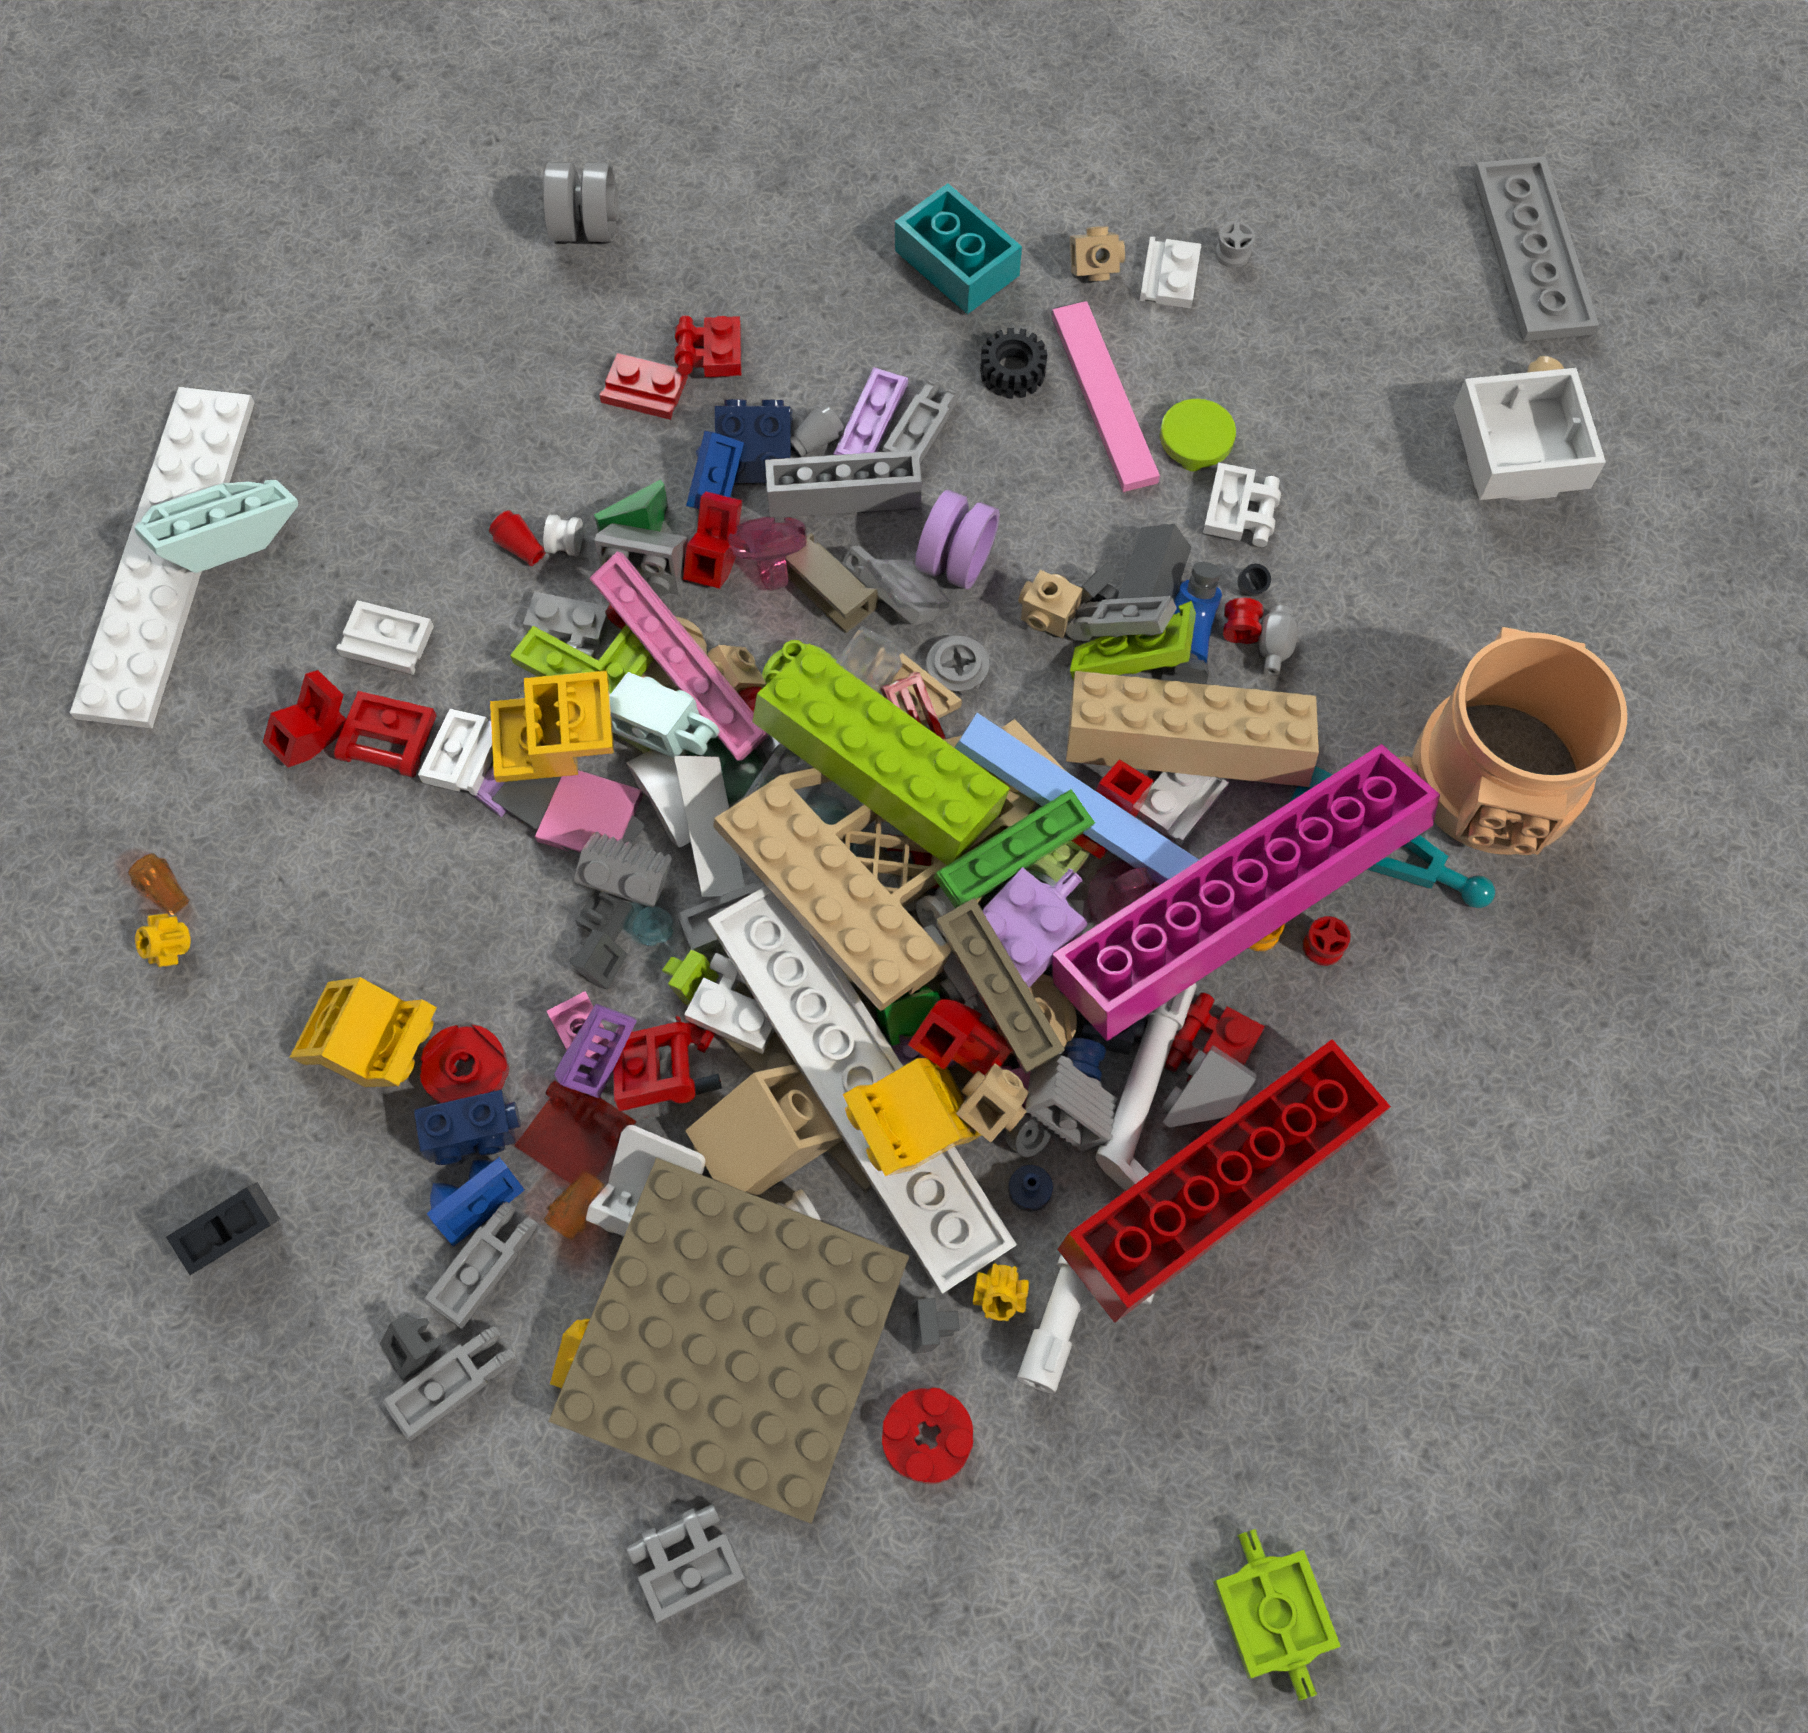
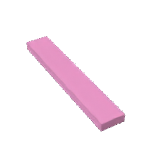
[1052,301,1160,492]
[589,551,769,761]

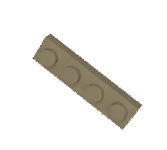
[936,898,1065,1074]

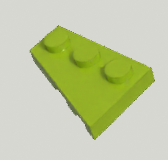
[1070,601,1196,681]

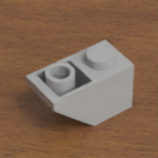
[1161,1045,1257,1127]

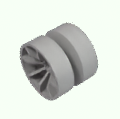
[544,162,619,242]

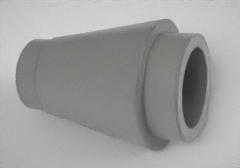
[791,405,844,458]

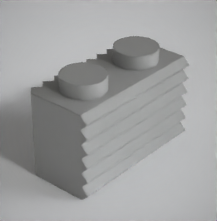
[574,831,672,908]
[1025,1055,1118,1151]

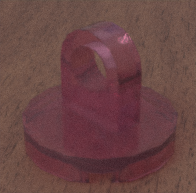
[728,517,807,591]
[1086,860,1160,926]

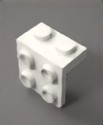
[586,1125,706,1236]

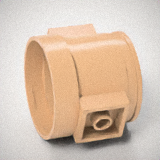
[1412,627,1627,855]

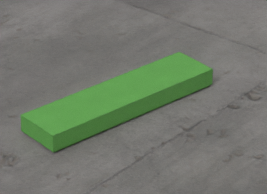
[933,789,1095,908]

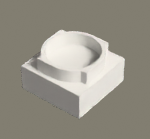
[1453,368,1606,500]

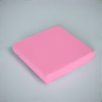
[535,770,643,852]

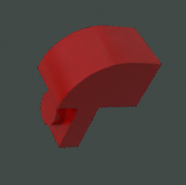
[683,491,743,589]
[263,670,346,768]
[1071,759,1154,859]
[908,999,1011,1076]

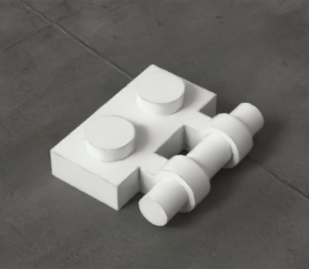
[1203,462,1281,547]
[684,953,775,1054]

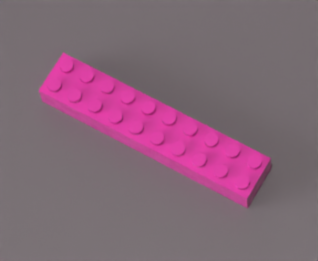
[1052,744,1440,1041]

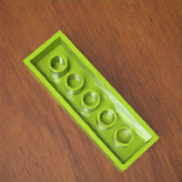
[752,643,1010,865]

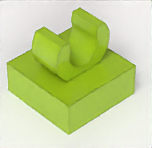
[662,950,719,1006]

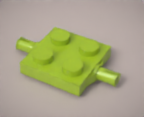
[1213,1529,1341,1701]

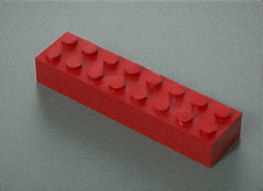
[1057,1039,1391,1323]

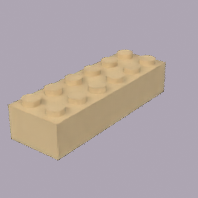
[1066,671,1319,787]

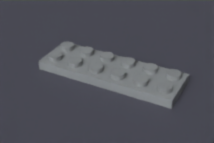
[1473,156,1599,341]

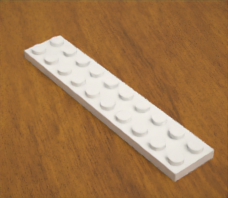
[70,387,254,728]
[708,886,1017,1295]

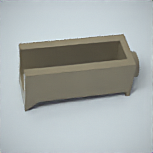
[782,533,878,633]

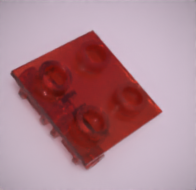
[514,1080,637,1193]

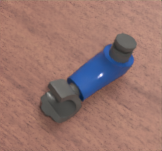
[1160,562,1222,685]

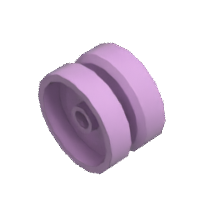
[915,490,1000,589]

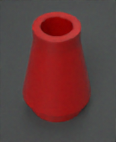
[489,510,546,566]

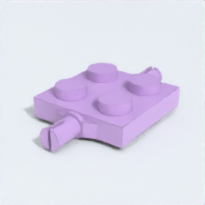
[982,867,1088,988]

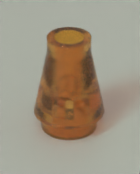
[128,853,190,915]
[543,1170,605,1240]

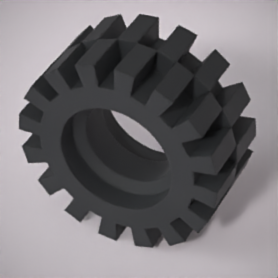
[980,328,1048,399]

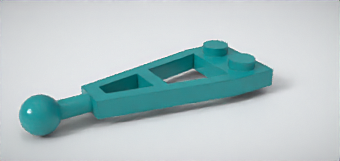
[1288,766,1495,908]

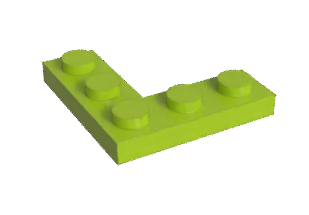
[510,624,654,694]

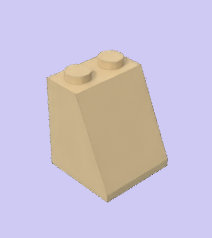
[685,1064,843,1196]

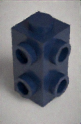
[414,1090,521,1165]

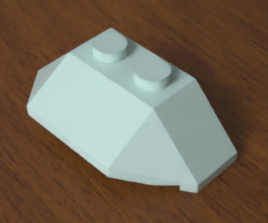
[135,480,298,573]

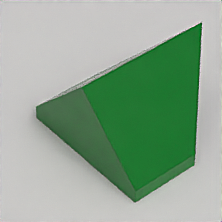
[594,479,668,533]

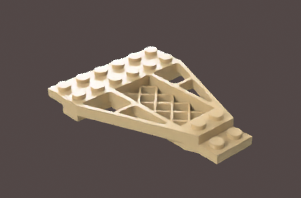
[713,719,1067,1012]

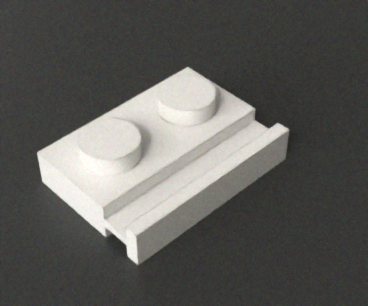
[1140,237,1201,308]
[336,600,434,675]
[418,709,493,796]
[1137,772,1229,845]

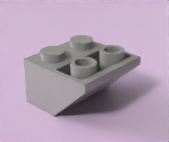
[594,523,688,596]

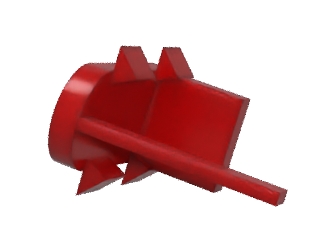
[675,1016,715,1053]

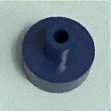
[1008,1165,1053,1212]

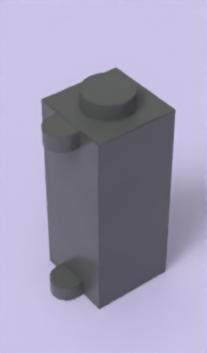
[1117,524,1192,600]

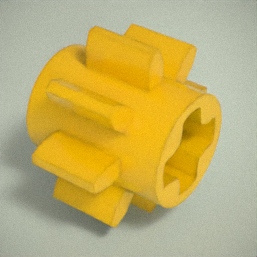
[135,914,191,967]
[973,1263,1029,1321]

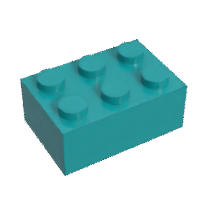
[895,183,1022,315]

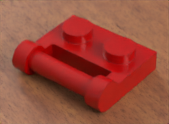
[334,691,437,778]
[613,1022,695,1111]

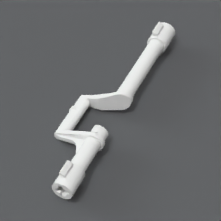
[1017,983,1197,1394]

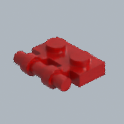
[674,315,742,377]
[1164,992,1265,1082]

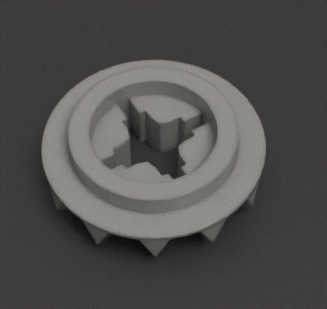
[926,636,989,695]

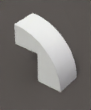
[626,749,691,848]

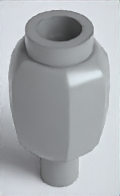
[1259,605,1298,676]

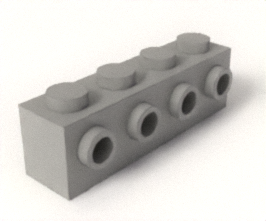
[765,450,922,518]

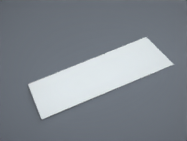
[674,756,745,897]

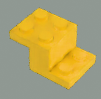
[490,671,614,782]
[289,977,437,1087]
[842,1058,982,1177]

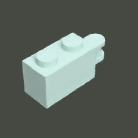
[610,672,720,758]

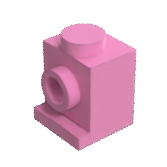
[547,991,610,1060]

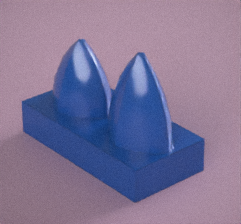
[686,431,744,510]
[426,1157,525,1247]

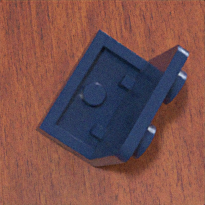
[715,399,793,483]

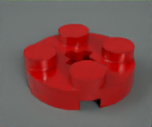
[420,1025,509,1104]
[882,1388,973,1485]

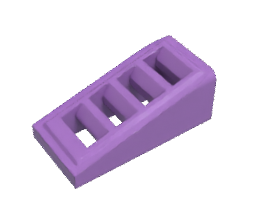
[554,1004,637,1098]

